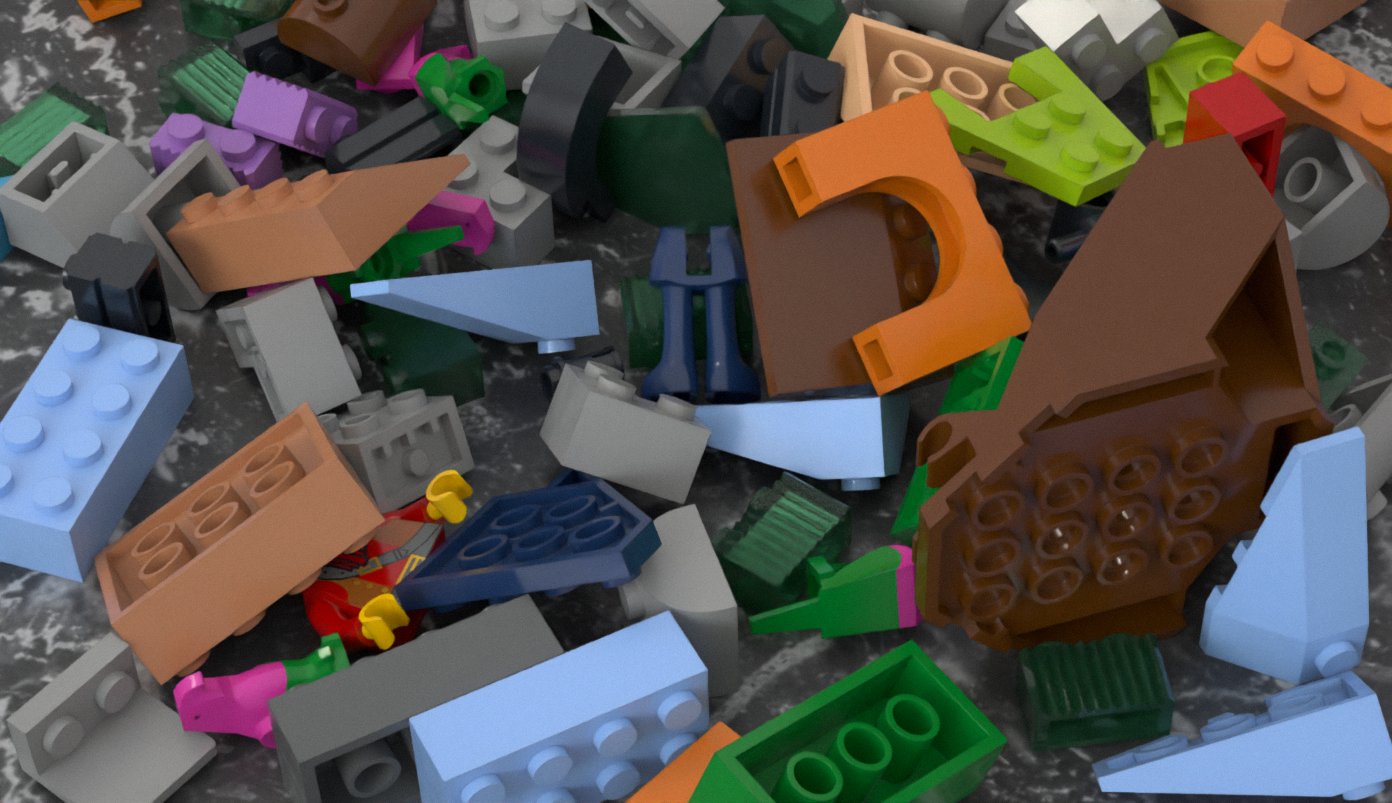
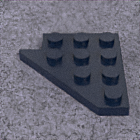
[394,467,662,613]

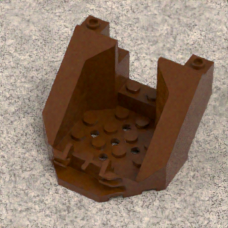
[912,133,1334,671]

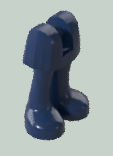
[641,225,761,405]

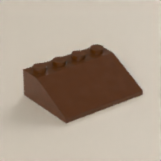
[726,132,955,397]

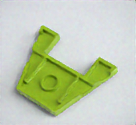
[1142,30,1244,148]
[930,46,1146,207]

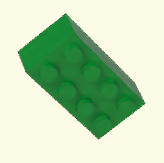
[688,640,1008,803]

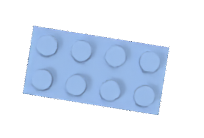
[0,319,194,583]
[409,610,710,803]

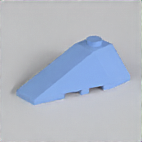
[350,260,600,354]
[694,393,910,491]
[1199,426,1369,685]
[1092,670,1392,800]

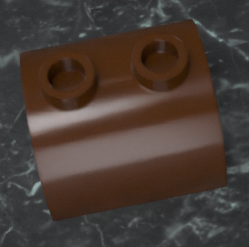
[277,0,438,87]

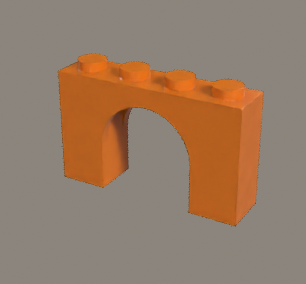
[1232,20,1392,228]
[773,90,1032,397]

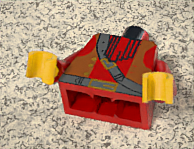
[302,470,473,655]

